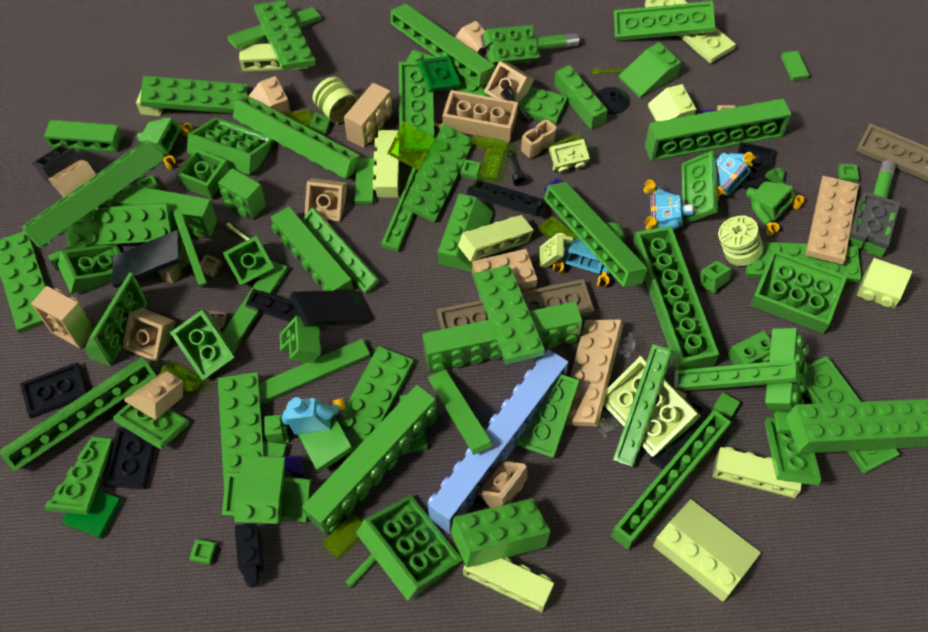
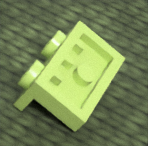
[549,139,590,173]
[539,233,573,268]

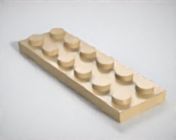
[805,176,859,265]
[566,320,623,427]

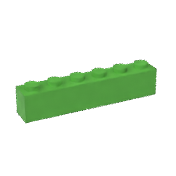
[270,206,353,291]

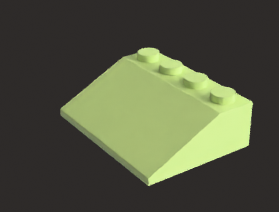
[603,356,701,457]
[653,499,761,602]

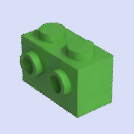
[728,331,771,365]

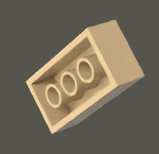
[442,90,518,142]

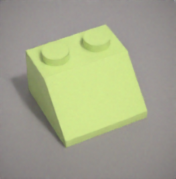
[648,84,696,121]
[857,258,912,309]

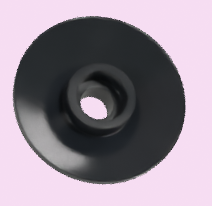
[596,87,629,114]

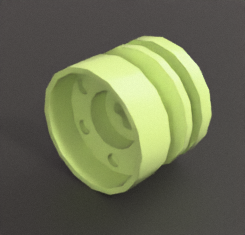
[312,76,358,124]
[718,216,764,266]

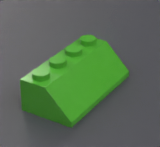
[438,193,493,272]

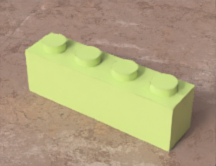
[239,42,308,71]
[373,130,400,197]
[458,215,534,262]
[712,447,801,498]
[463,557,554,612]

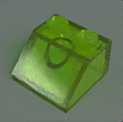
[387,121,436,170]

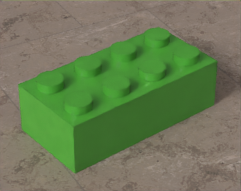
[765,328,809,415]
[451,498,550,568]

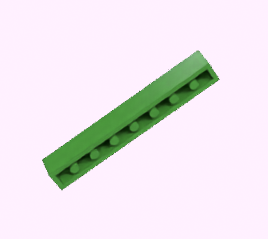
[391,4,495,87]
[233,95,360,179]
[22,140,164,248]
[544,182,648,287]
[0,357,157,472]
[611,410,731,550]

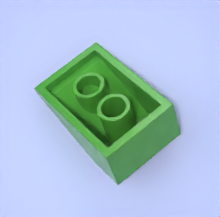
[619,42,681,98]
[58,244,121,294]
[170,310,236,381]
[234,456,285,524]

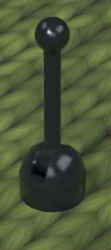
[500,86,531,123]
[507,151,527,187]

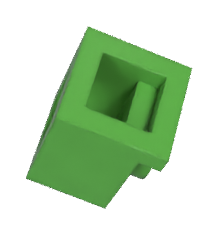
[700,261,731,293]
[264,415,289,444]

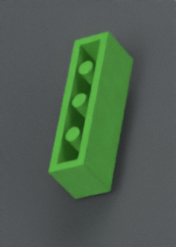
[554,65,607,130]
[44,120,122,153]

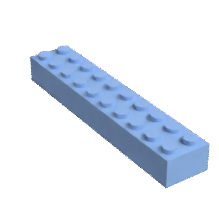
[428,349,568,534]

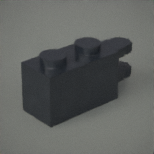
[235,523,264,588]

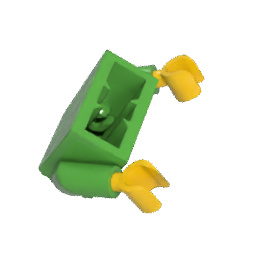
[137,117,192,170]
[746,181,804,237]

